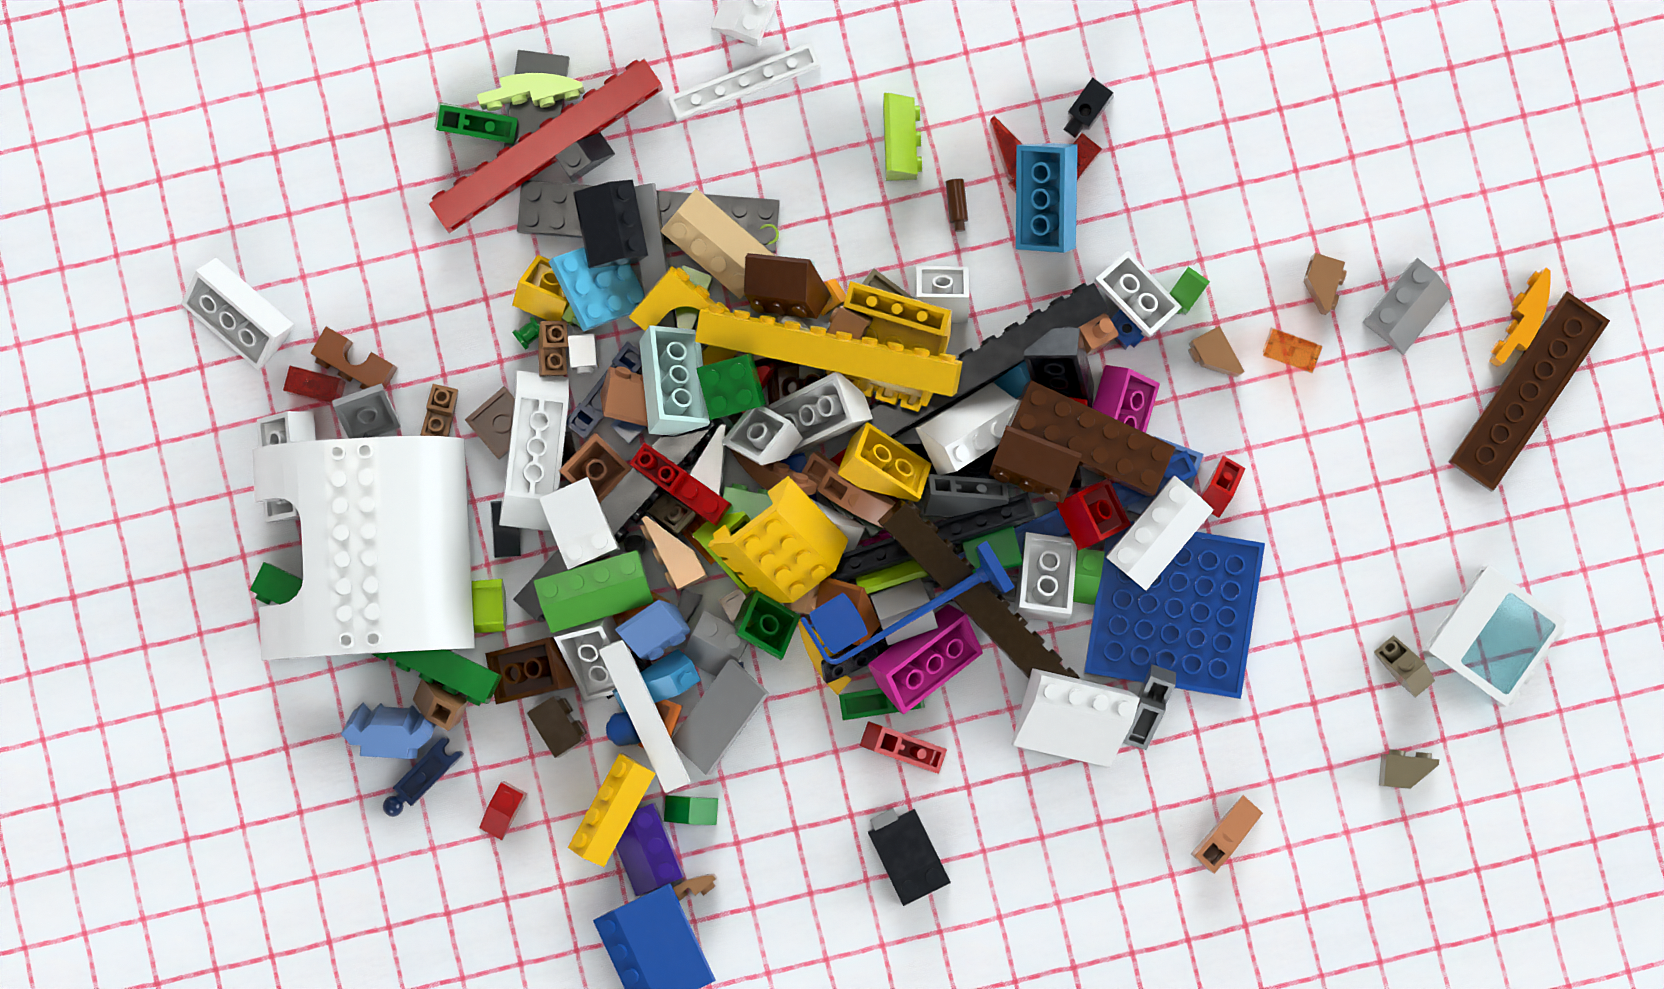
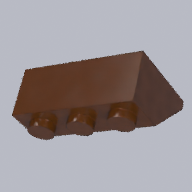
[744,253,832,319]
[989,425,1082,503]

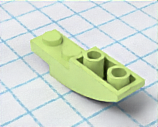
[477,73,585,111]

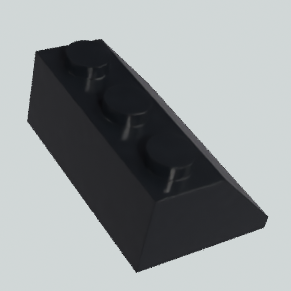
[573,179,648,269]

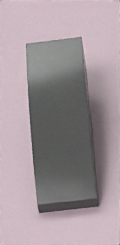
[1123,664,1176,750]

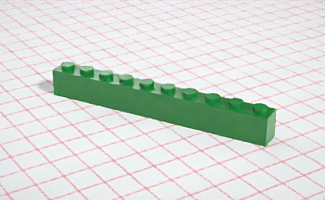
[250,562,502,706]

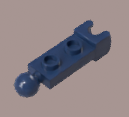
[383,736,464,817]

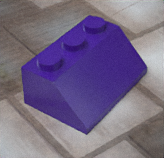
[616,802,685,896]

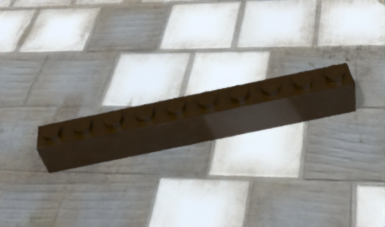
[877,499,1080,679]

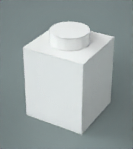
[568,334,599,374]

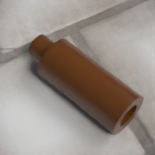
[945,179,968,232]

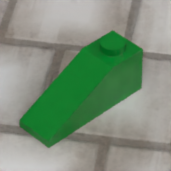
[434,102,518,144]

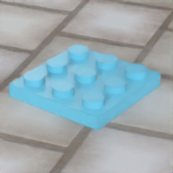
[549,247,645,332]

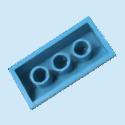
[1016,143,1077,253]

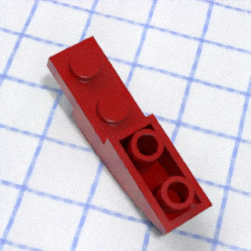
[629,442,732,526]

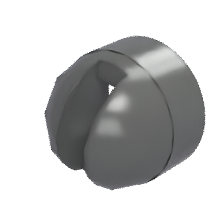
[624,535,646,556]

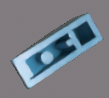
[612,648,701,712]

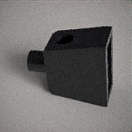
[1063,77,1114,139]

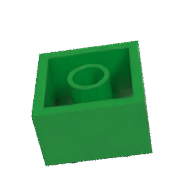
[696,353,766,420]

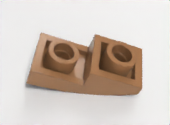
[538,321,569,376]
[420,384,458,437]
[672,874,717,901]

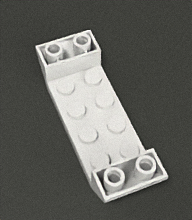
[499,371,569,532]

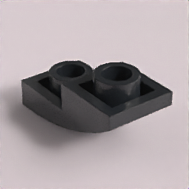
[490,501,521,558]

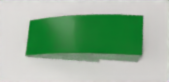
[839,688,925,721]

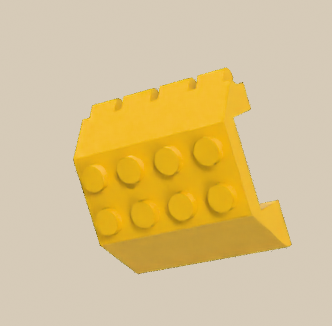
[825,281,952,412]
[708,476,848,603]

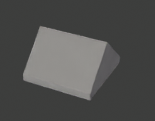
[870,578,938,645]

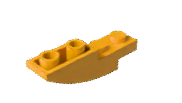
[1489,268,1551,367]

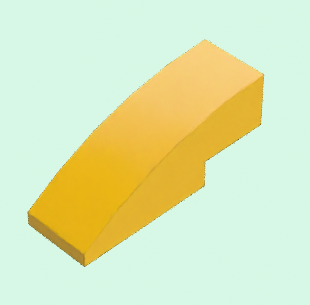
[798,618,852,695]

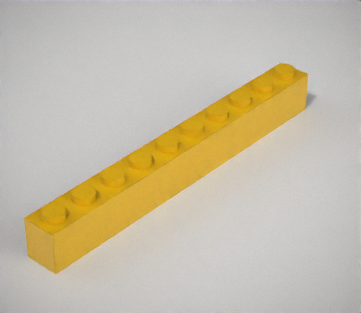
[695,305,963,397]

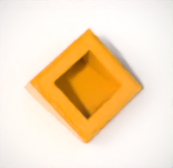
[820,279,846,316]

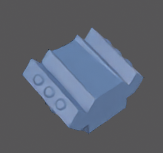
[341,702,436,759]

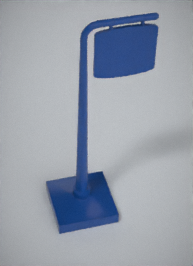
[801,541,1014,664]

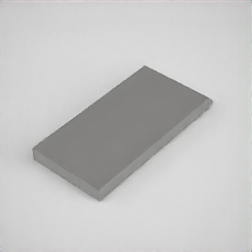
[671,659,770,775]

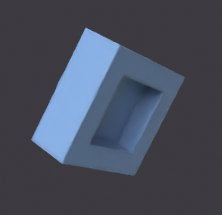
[610,419,647,445]

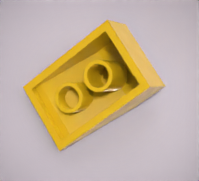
[837,422,932,502]

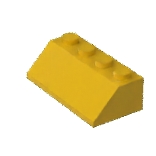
[567,753,656,867]

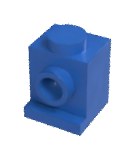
[1110,309,1145,350]

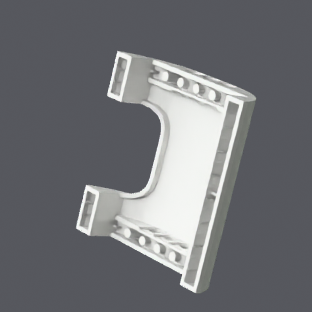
[252,436,475,661]

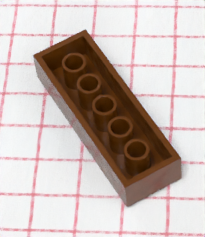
[1007,380,1176,497]

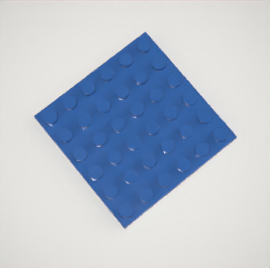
[1084,520,1265,699]

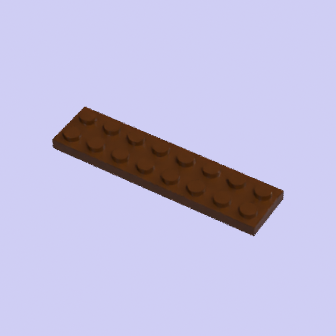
[1448,291,1610,492]

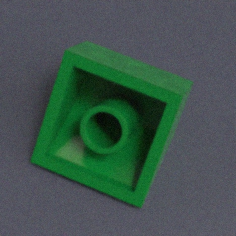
[734,590,801,660]

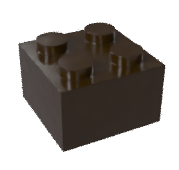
[527,696,588,758]

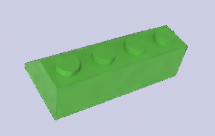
[534,550,654,633]

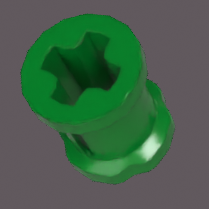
[512,316,540,350]

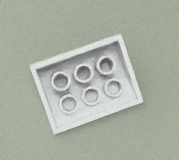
[1011,668,1140,767]

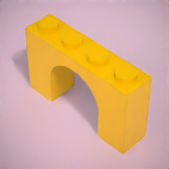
[629,266,738,365]

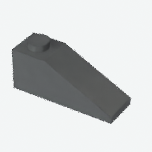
[922,474,1009,517]

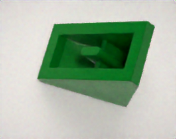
[664,795,718,825]

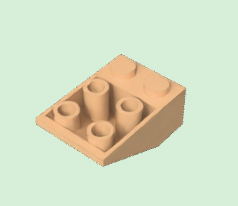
[640,516,708,591]

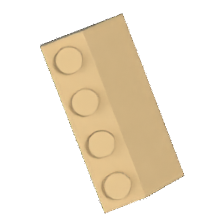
[660,188,775,299]

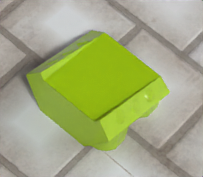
[472,579,507,633]

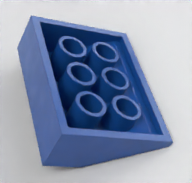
[593,883,716,989]

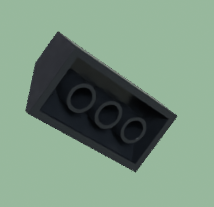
[1024,326,1094,408]

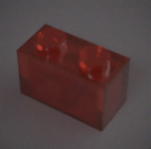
[283,365,346,405]

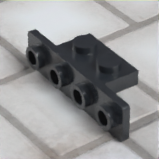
[821,622,895,684]

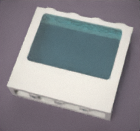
[1423,565,1567,707]

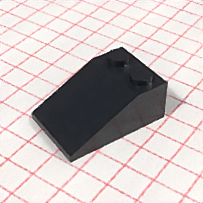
[868,809,951,906]

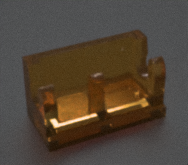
[1262,327,1323,373]

